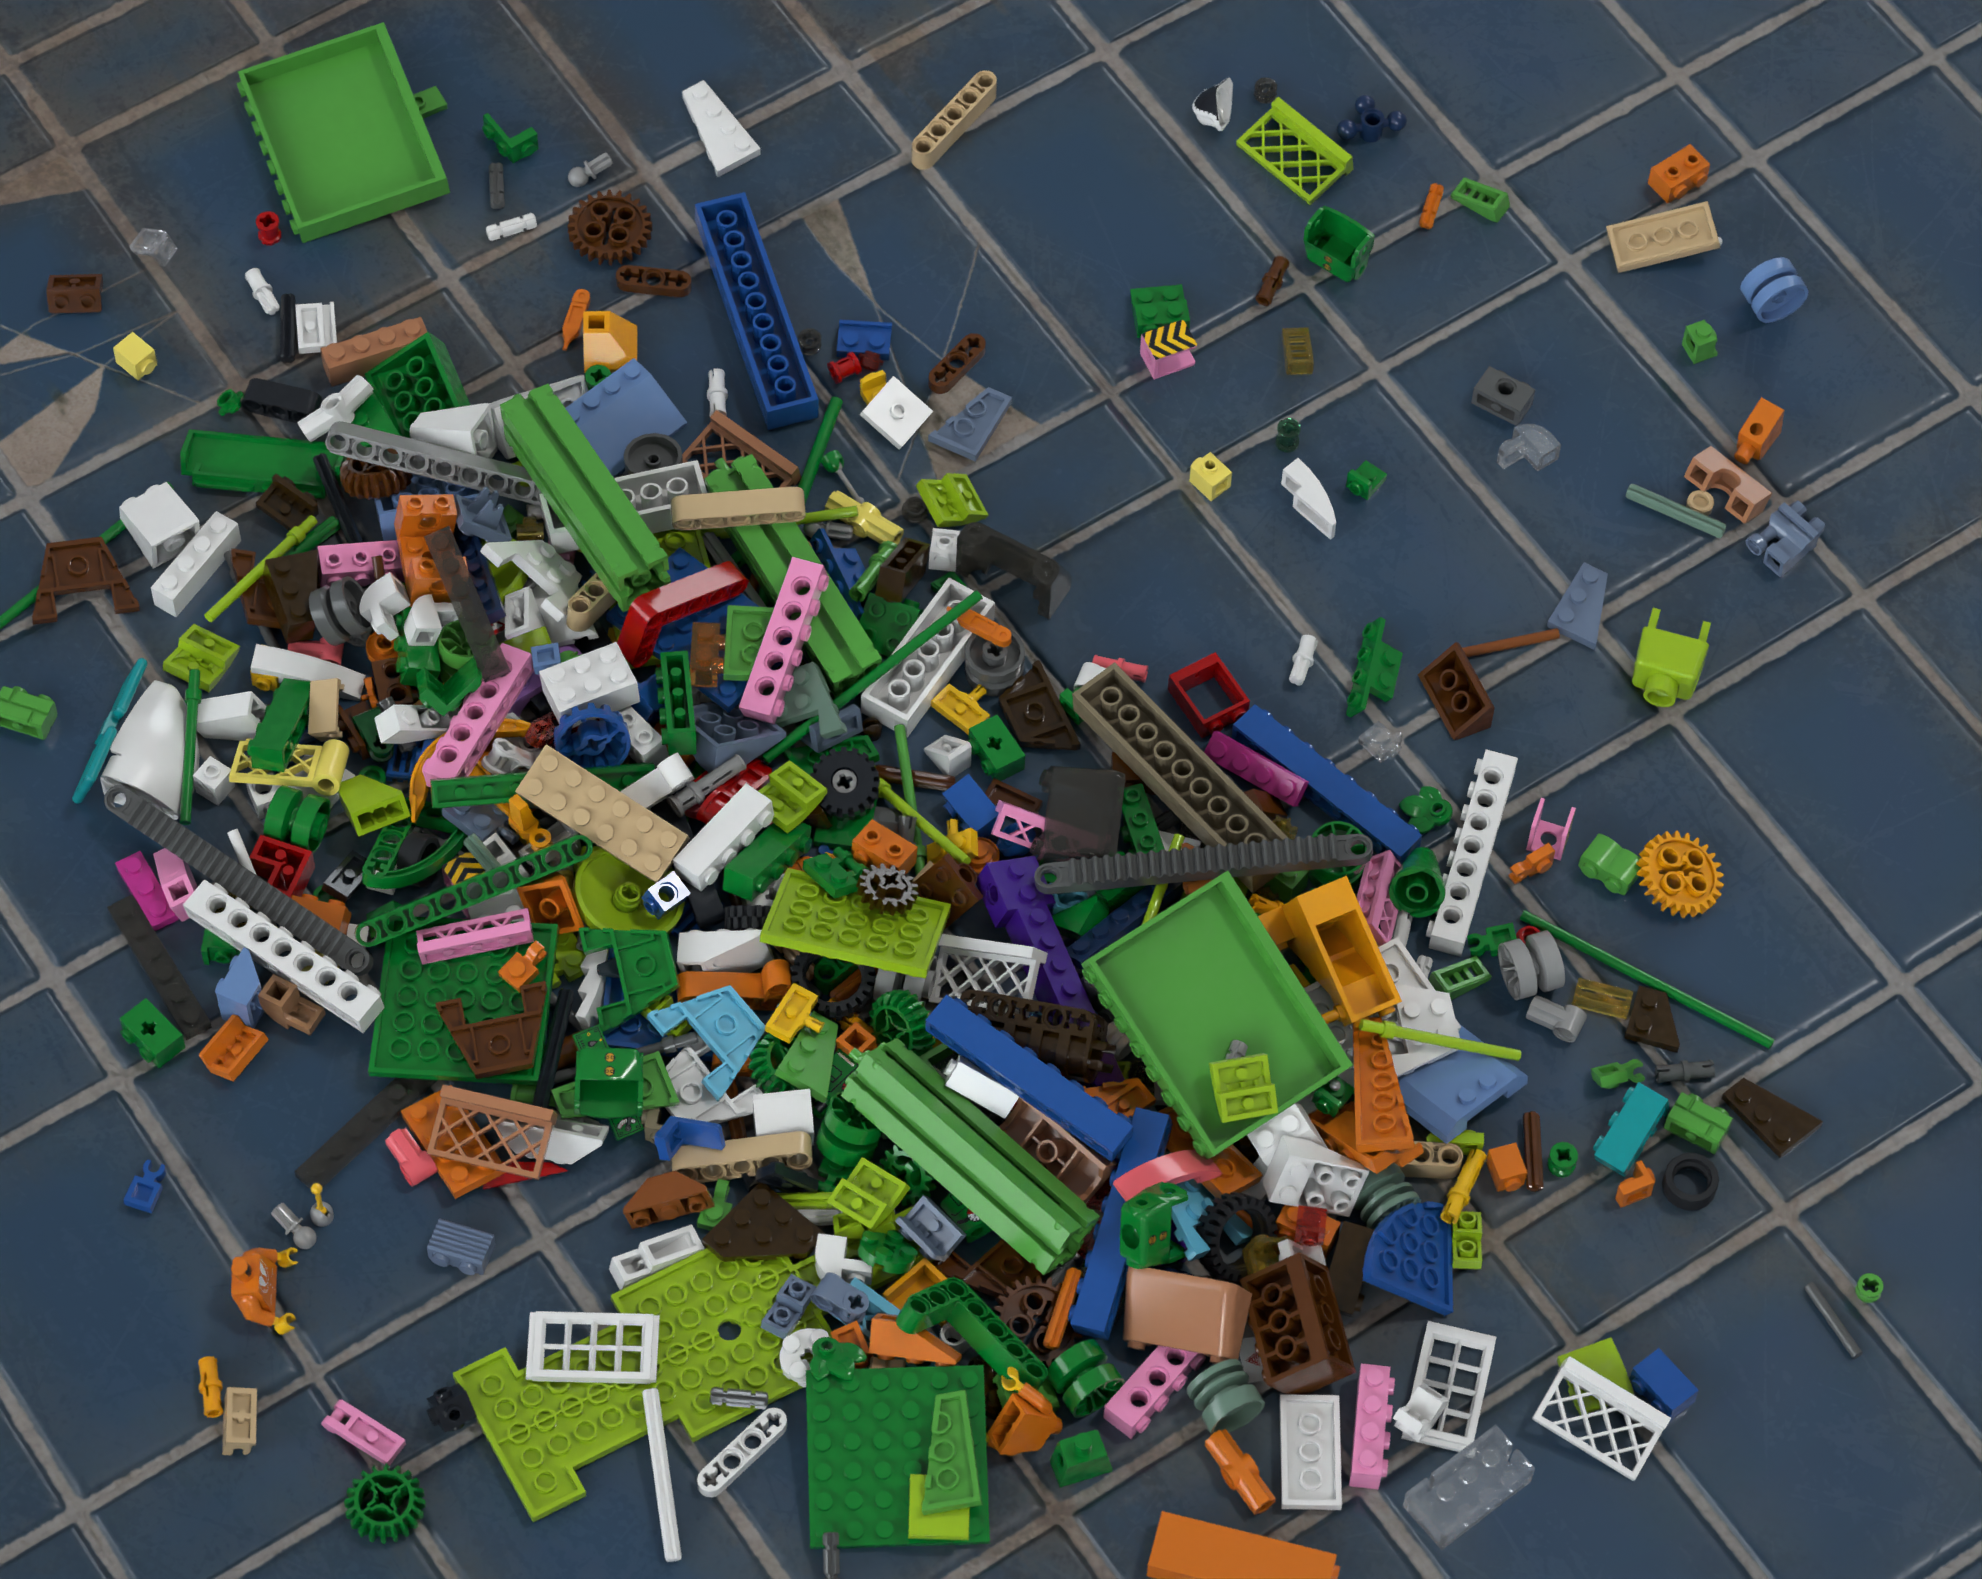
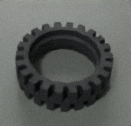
[791,952,876,1021]
[1196,1192,1278,1281]

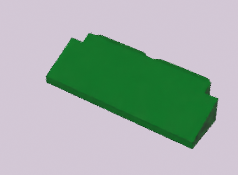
[180,429,347,499]

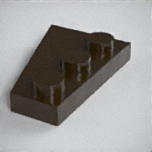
[1721,1078,1823,1158]

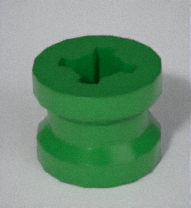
[585,365,611,391]
[1547,1142,1578,1178]

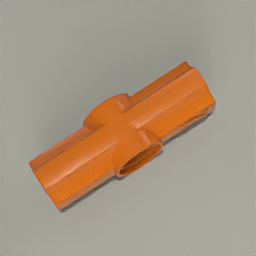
[1204,1429,1276,1515]

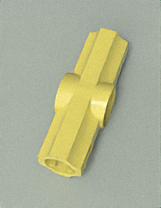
[825,490,904,545]

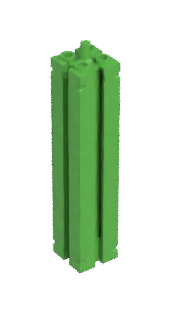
[500,384,671,612]
[705,454,882,701]
[841,1038,1100,1275]

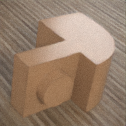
[258,974,326,1036]

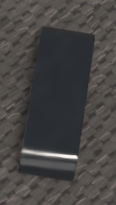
[241,378,323,423]

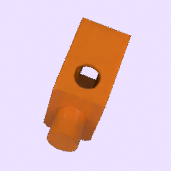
[1734,397,1784,464]

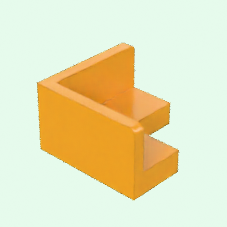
[882,1257,948,1327]

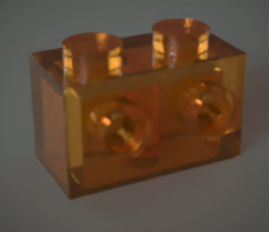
[690,622,726,688]

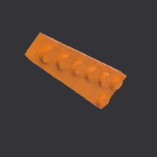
[1353,1017,1415,1153]

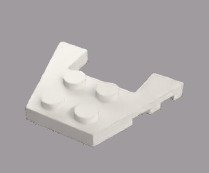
[480,540,582,622]
[1392,983,1460,1078]
[665,1032,763,1124]

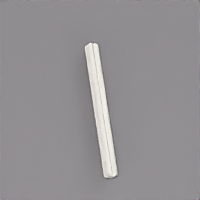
[643,1388,682,1562]

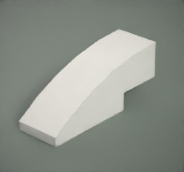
[1281,458,1336,540]
[609,1224,704,1290]

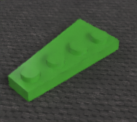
[551,1051,680,1119]
[922,1390,982,1515]

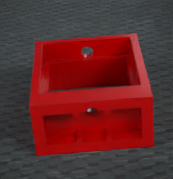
[1168,652,1250,738]

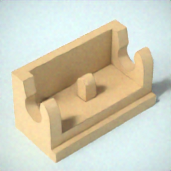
[308,678,345,742]
[222,1387,257,1455]

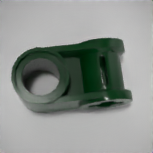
[352,706,394,763]

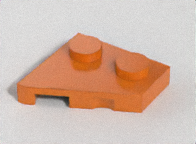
[1083,1078,1156,1118]

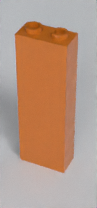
[1146,1511,1340,1579]

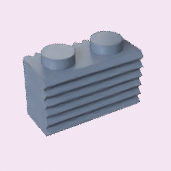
[427,1218,496,1275]

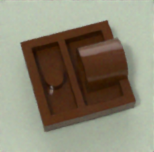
[913,853,984,930]

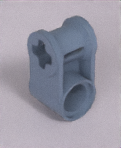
[810,1272,869,1324]

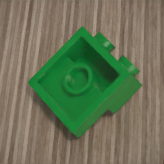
[1130,284,1190,338]

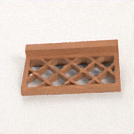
[682,410,801,488]
[427,1084,558,1180]

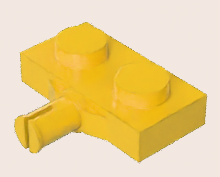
[931,683,990,735]
[927,819,978,864]
[765,983,825,1044]

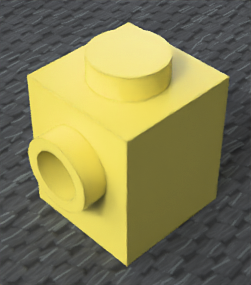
[113,332,157,380]
[1189,452,1232,501]

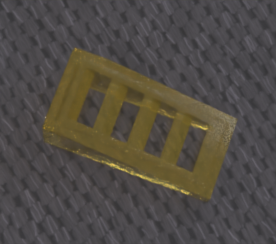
[1282,327,1314,375]

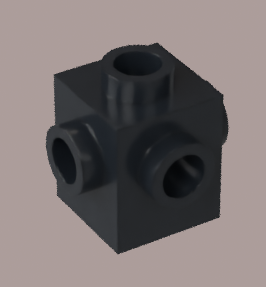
[426,1383,477,1433]

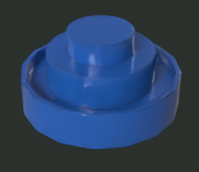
[996,822,1036,856]

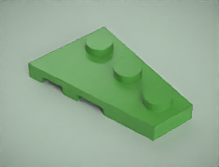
[723,605,774,681]
[774,1011,838,1104]

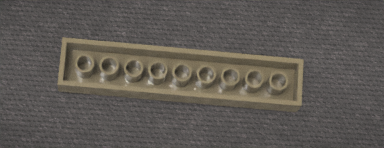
[1072,662,1288,893]

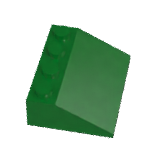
[365,332,470,438]

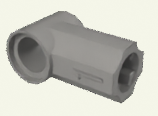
[1526,995,1587,1043]

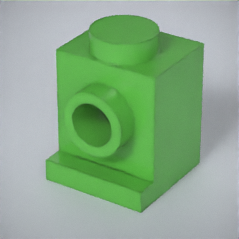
[1682,320,1718,364]

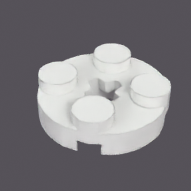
[780,1328,829,1387]

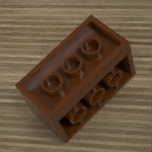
[1240,1252,1356,1395]

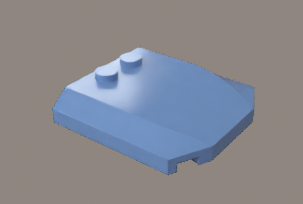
[1398,1025,1528,1144]

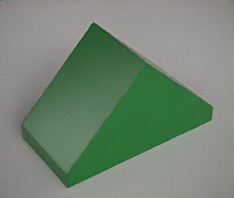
[1052,895,1110,940]

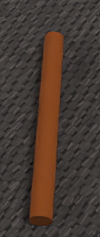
[1462,628,1560,658]

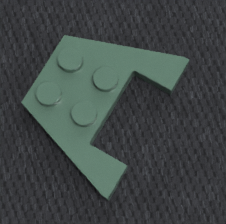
[757,662,847,760]

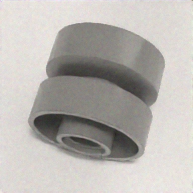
[1498,930,1565,1000]
[873,955,937,1006]

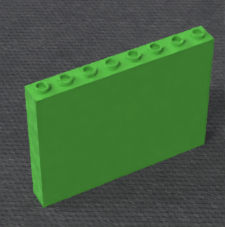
[236,22,450,243]
[1081,870,1353,1160]

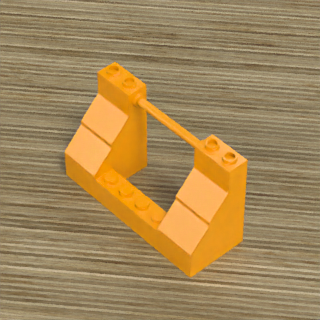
[1258,876,1402,1028]

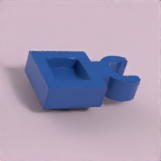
[124,1160,166,1214]

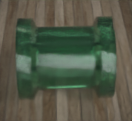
[1275,418,1301,453]

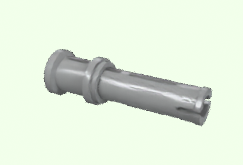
[666,754,747,817]

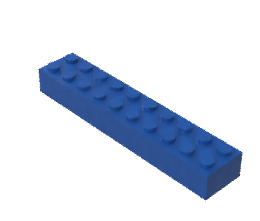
[695,192,819,430]

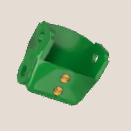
[1303,206,1375,282]
[574,1047,643,1119]
[1119,1182,1188,1269]

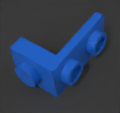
[654,1116,726,1161]

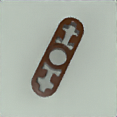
[616,265,692,298]
[928,333,986,394]

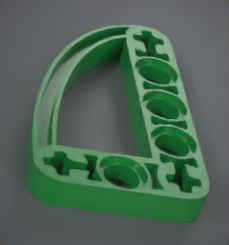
[362,797,468,889]

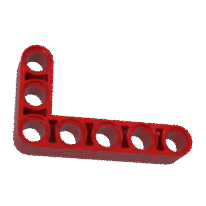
[617,561,749,668]

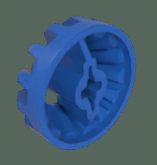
[554,703,631,768]

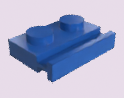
[837,320,892,360]

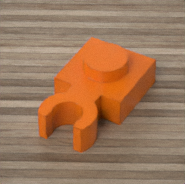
[1508,843,1555,884]

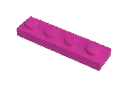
[1204,731,1309,807]

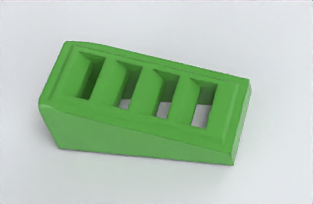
[1451,177,1510,223]
[1428,956,1492,1000]

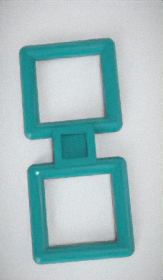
[72,658,148,804]

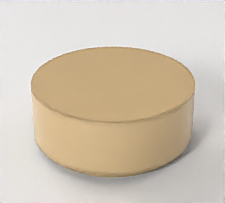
[1686,490,1714,516]

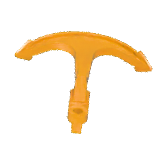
[409,718,553,851]

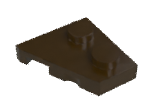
[1625,985,1680,1053]

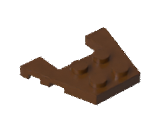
[32,537,140,625]
[230,548,320,629]
[435,981,547,1079]
[932,1239,1051,1298]

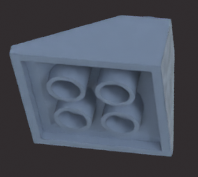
[693,702,786,773]

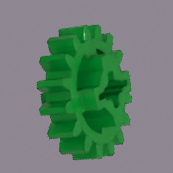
[879,1145,936,1206]

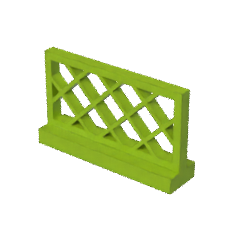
[1236,97,1354,205]

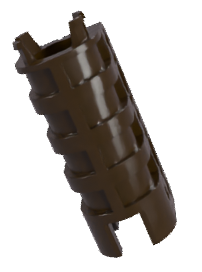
[952,990,1117,1084]

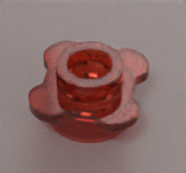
[858,350,884,372]

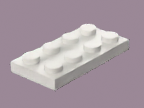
[1280,1394,1342,1510]

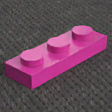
[115,851,179,932]

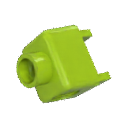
[1632,608,1711,707]

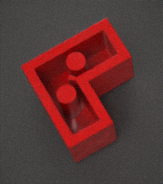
[249,835,315,898]

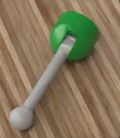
[821,450,865,504]

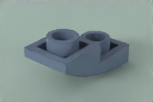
[761,1274,816,1339]

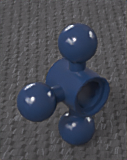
[1337,95,1407,142]

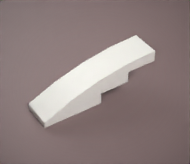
[251,644,366,701]
[575,949,609,1030]

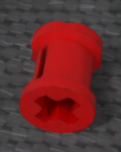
[256,211,281,246]
[827,352,862,384]

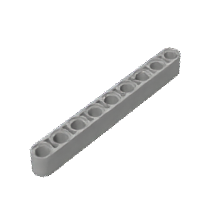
[326,421,542,506]

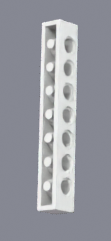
[1426,749,1518,957]
[183,879,385,1033]

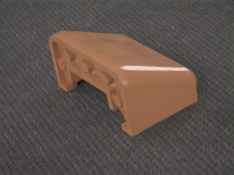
[1123,1267,1252,1364]

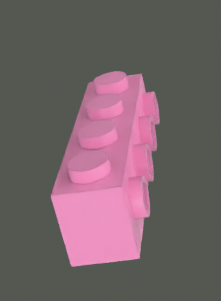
[317,540,405,588]
[1349,1363,1395,1490]

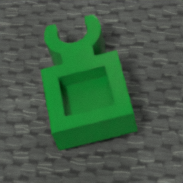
[1467,922,1517,957]

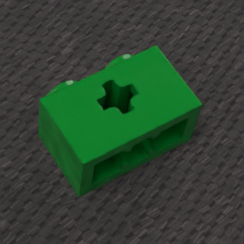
[967,714,1026,781]
[119,998,186,1068]

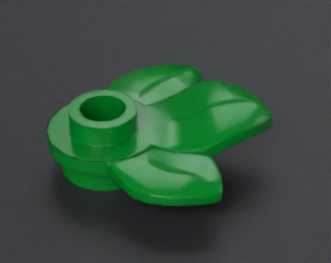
[1399,786,1453,834]
[809,1337,867,1381]

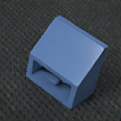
[215,947,264,1028]

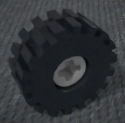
[810,747,880,821]

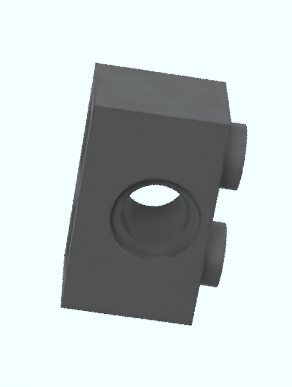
[1471,366,1536,426]

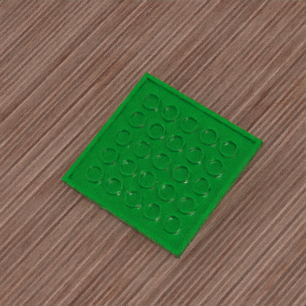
[368,915,559,1085]
[806,1365,990,1549]

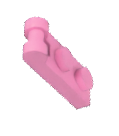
[321,1399,406,1466]

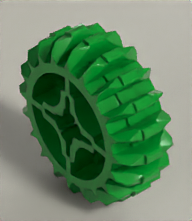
[869,989,936,1057]
[748,1033,800,1094]
[344,1463,426,1544]

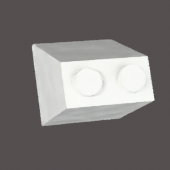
[410,403,498,474]
[119,482,200,569]

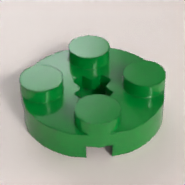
[857,1230,918,1274]

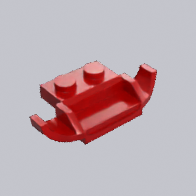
[694,758,772,824]

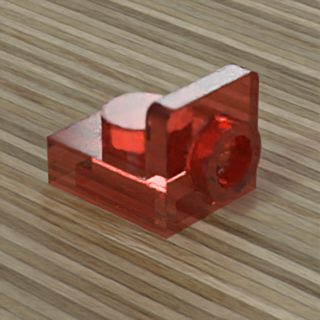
[1294,1205,1327,1247]

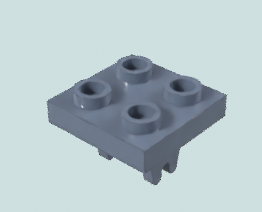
[454,487,512,543]

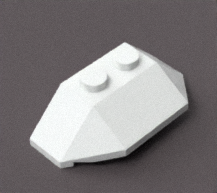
[490,1110,609,1164]

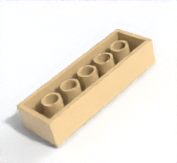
[515,745,690,883]

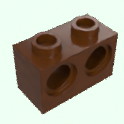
[371,657,419,705]

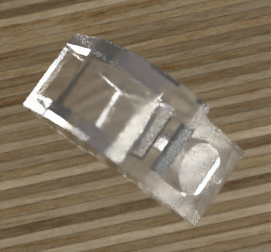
[1497,424,1561,472]

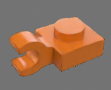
[498,940,547,993]

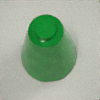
[1389,847,1446,917]

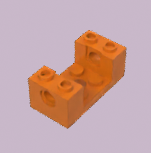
[394,494,470,607]

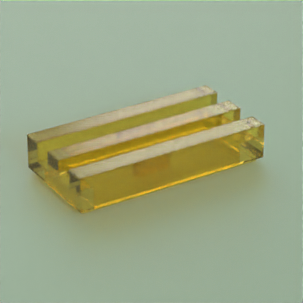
[1572,978,1634,1020]

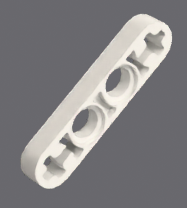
[697,1408,787,1497]

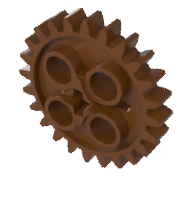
[567,190,652,266]
[991,1275,1083,1369]

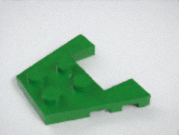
[579,927,680,1035]

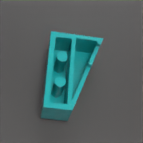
[1593,1082,1670,1177]

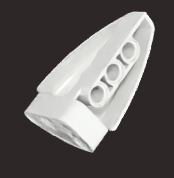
[100,680,200,820]

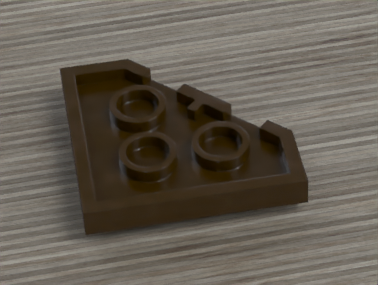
[702,1182,825,1262]

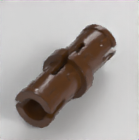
[1255,256,1290,306]

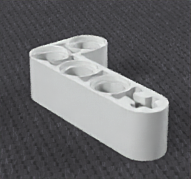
[620,753,694,810]

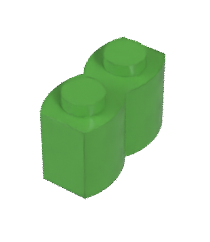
[1578,834,1641,896]

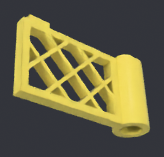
[229,738,349,796]

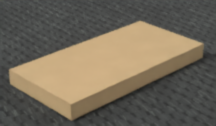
[1606,201,1720,273]

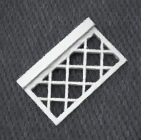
[929,934,1048,1017]
[1532,1356,1671,1481]

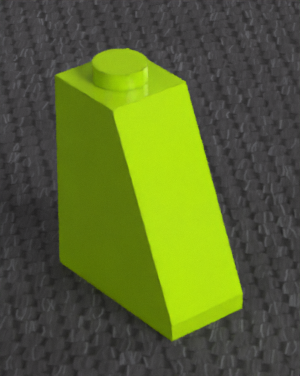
[338,774,411,837]

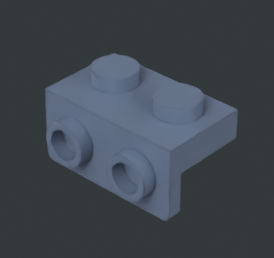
[895,1195,966,1261]

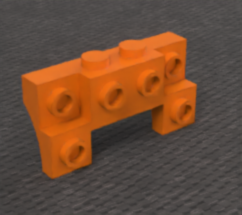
[1308,1101,1424,1174]

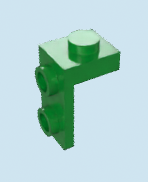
[482,113,539,163]

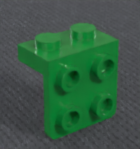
[859,592,924,657]
[416,656,482,716]

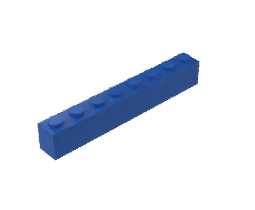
[1232,704,1422,865]
[925,994,1133,1162]
[1068,1107,1173,1340]

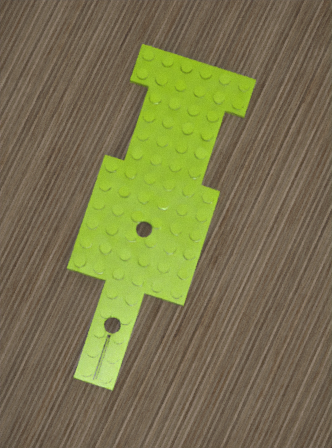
[453,1205,934,1523]

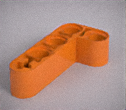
[676,959,792,1011]

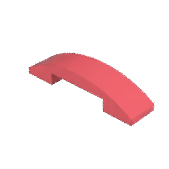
[1113,1150,1222,1201]

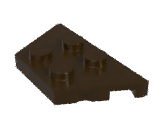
[999,660,1081,751]

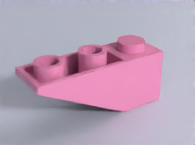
[153,848,197,922]

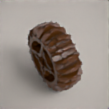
[340,448,413,500]

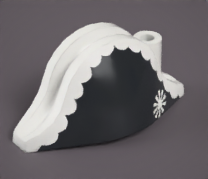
[1192,78,1233,131]

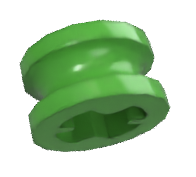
[1855,1273,1884,1303]

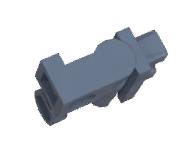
[1746,501,1825,578]

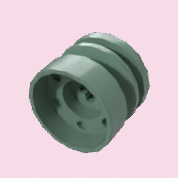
[1354,1163,1421,1230]
[1186,1359,1265,1434]

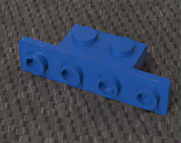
[809,528,876,620]

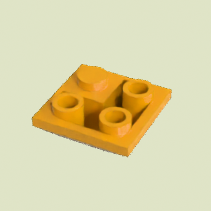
[583,311,637,373]

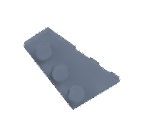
[928,387,1012,462]
[1547,562,1608,650]

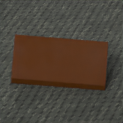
[1418,642,1495,740]

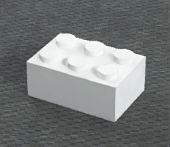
[539,642,640,728]

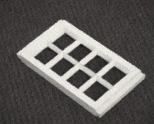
[526,1311,660,1384]
[1401,1321,1497,1455]

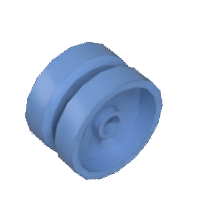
[1740,257,1809,323]

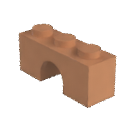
[1684,446,1772,524]

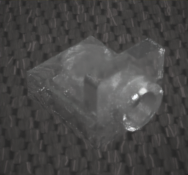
[129,228,177,266]
[1358,721,1403,763]

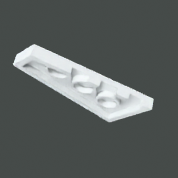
[682,80,761,178]

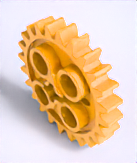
[1636,831,1724,918]

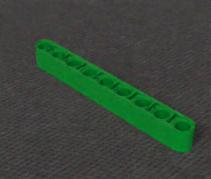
[354,835,593,947]

